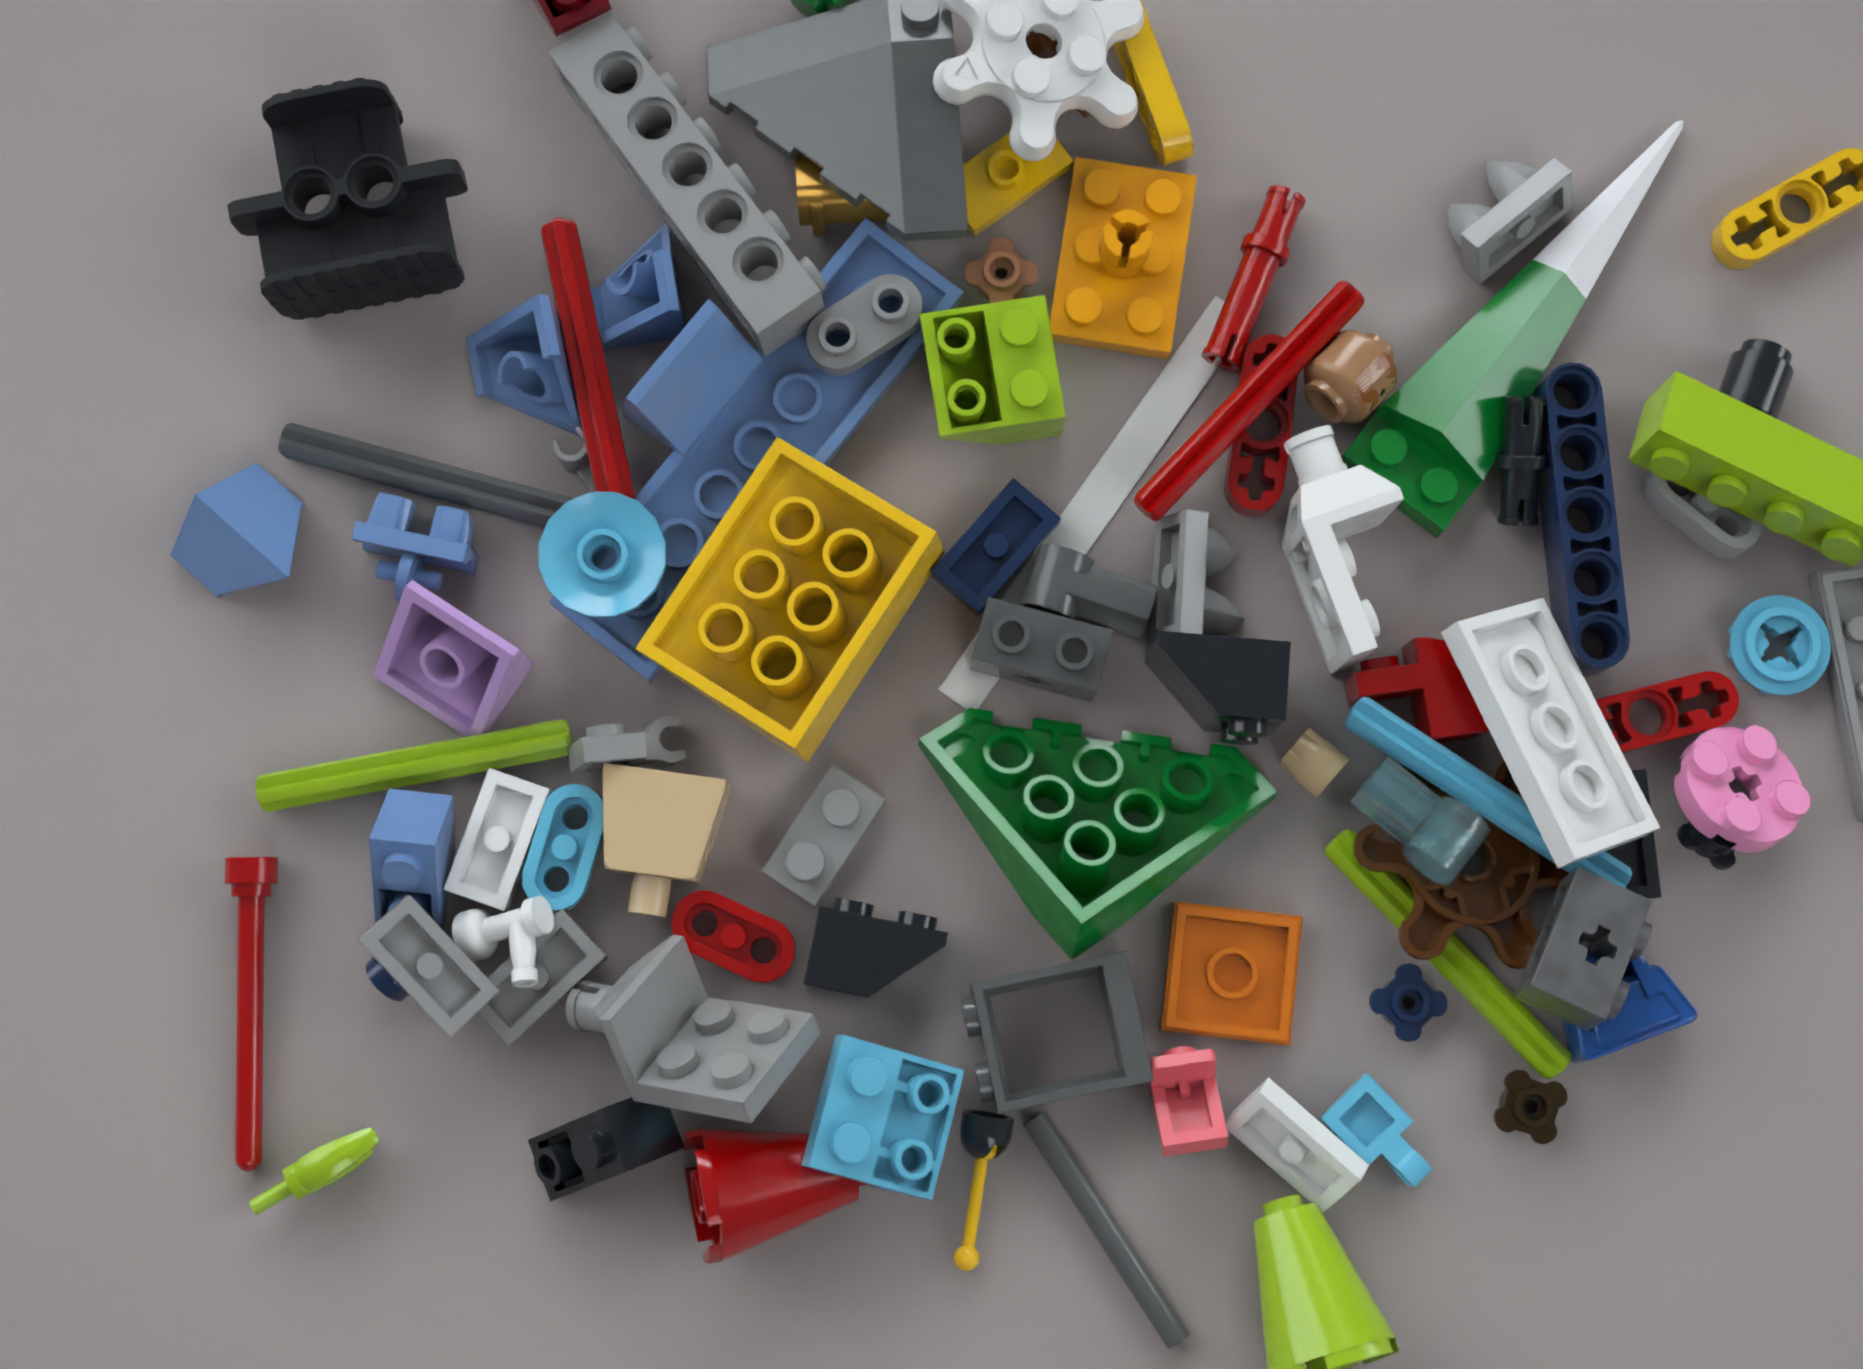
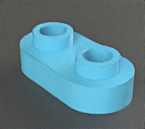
[522,784,604,912]

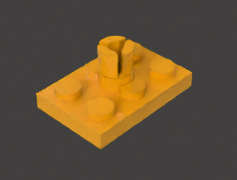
[1049,157,1197,359]

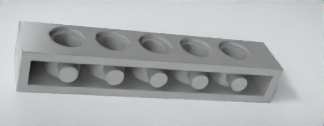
[548,11,827,357]

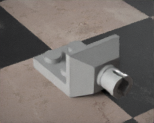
[566,934,821,1124]

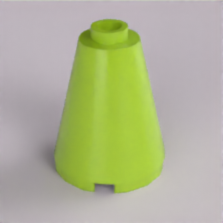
[1254,1194,1400,1369]

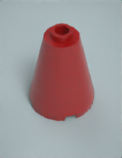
[683,1128,868,1264]

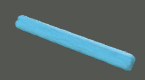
[1344,697,1632,888]

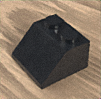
[1145,631,1291,745]

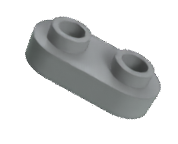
[806,274,922,376]
[1642,470,1762,559]

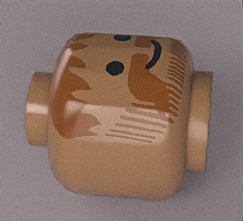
[1303,330,1397,423]

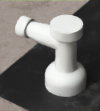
[452,896,554,988]

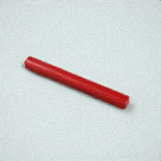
[540,218,636,499]
[1133,281,1365,522]

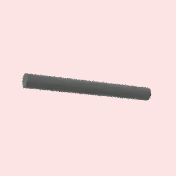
[1023,1110,1190,1349]

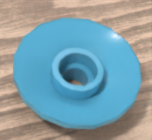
[538,492,666,618]

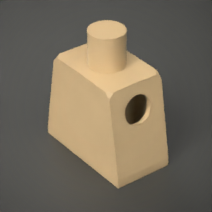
[602,763,731,918]

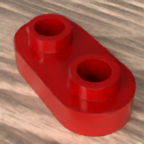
[671,890,796,983]

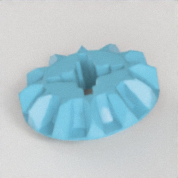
[1726,595,1831,696]

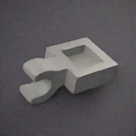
[568,715,687,773]

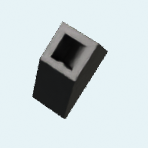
[804,898,948,998]
[528,1097,685,1201]

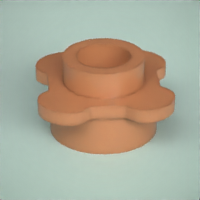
[964,237,1039,303]

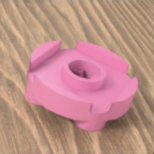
[1674,725,1811,853]

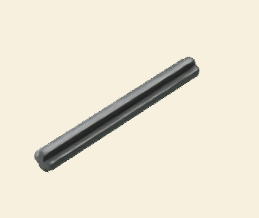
[278,423,574,528]

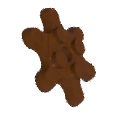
[1353,761,1570,969]

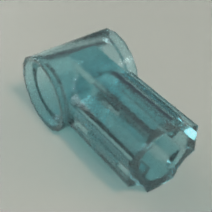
[1350,756,1490,885]

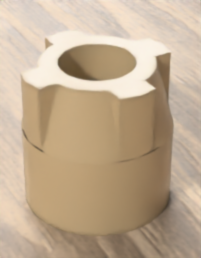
[1279,727,1350,798]

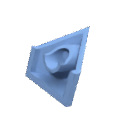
[590,223,686,350]
[466,294,582,436]
[170,463,305,598]

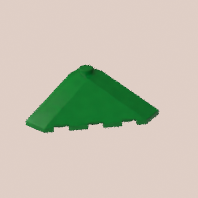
[918,708,1278,960]

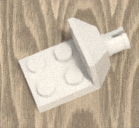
[1282,425,1404,675]

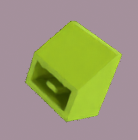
[920,295,1066,445]

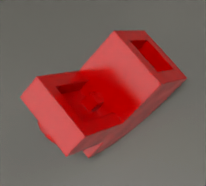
[1344,637,1490,743]

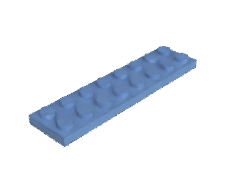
[549,217,964,684]

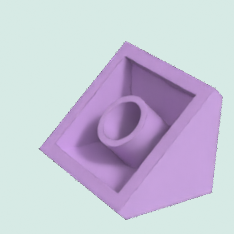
[373,580,534,737]

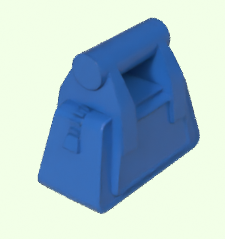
[1564,944,1698,1063]

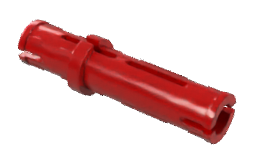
[1201,185,1306,371]

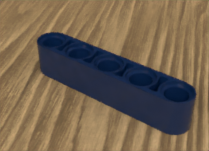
[1531,362,1630,677]

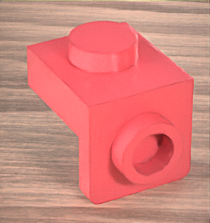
[1148,1046,1228,1157]

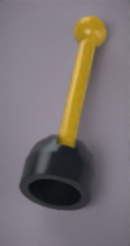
[953,1109,1014,1271]

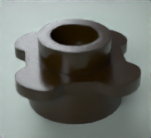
[1493,1070,1568,1144]

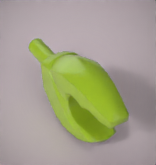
[249,1127,380,1215]

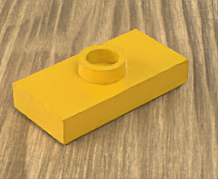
[963,132,1073,237]

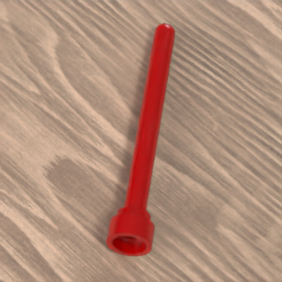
[224,857,278,1172]

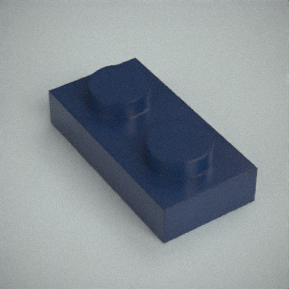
[930,478,1061,616]

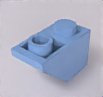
[369,788,455,931]

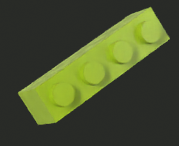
[1628,371,1863,567]

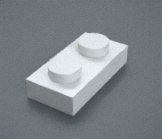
[443,768,553,912]
[1225,1077,1369,1213]

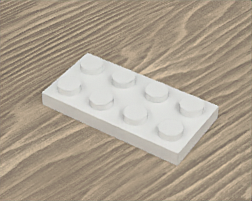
[1441,598,1660,869]

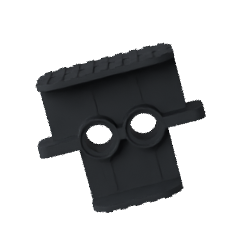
[227,78,468,320]

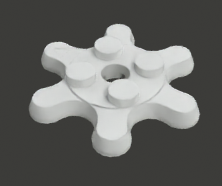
[932,0,1145,162]

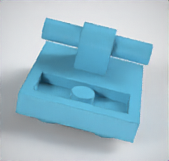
[801,1035,965,1201]

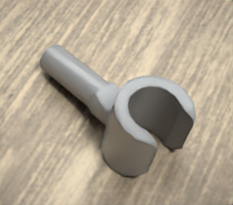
[553,427,595,492]

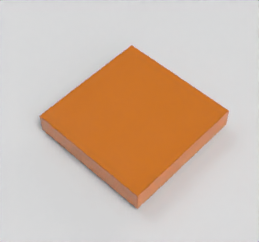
[1159,901,1303,1046]

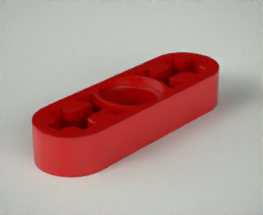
[1224,334,1298,517]
[1596,671,1739,753]

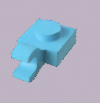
[1317,1073,1433,1188]

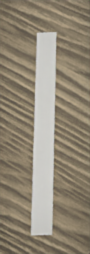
[938,296,1224,709]

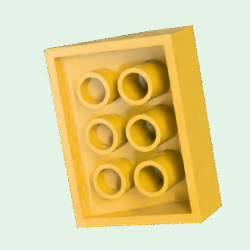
[635,437,945,763]

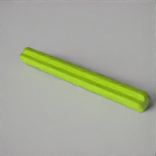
[255,719,573,812]
[1324,829,1572,1079]

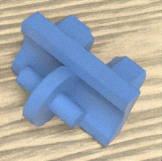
[351,492,479,601]

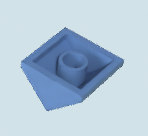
[622,299,763,455]

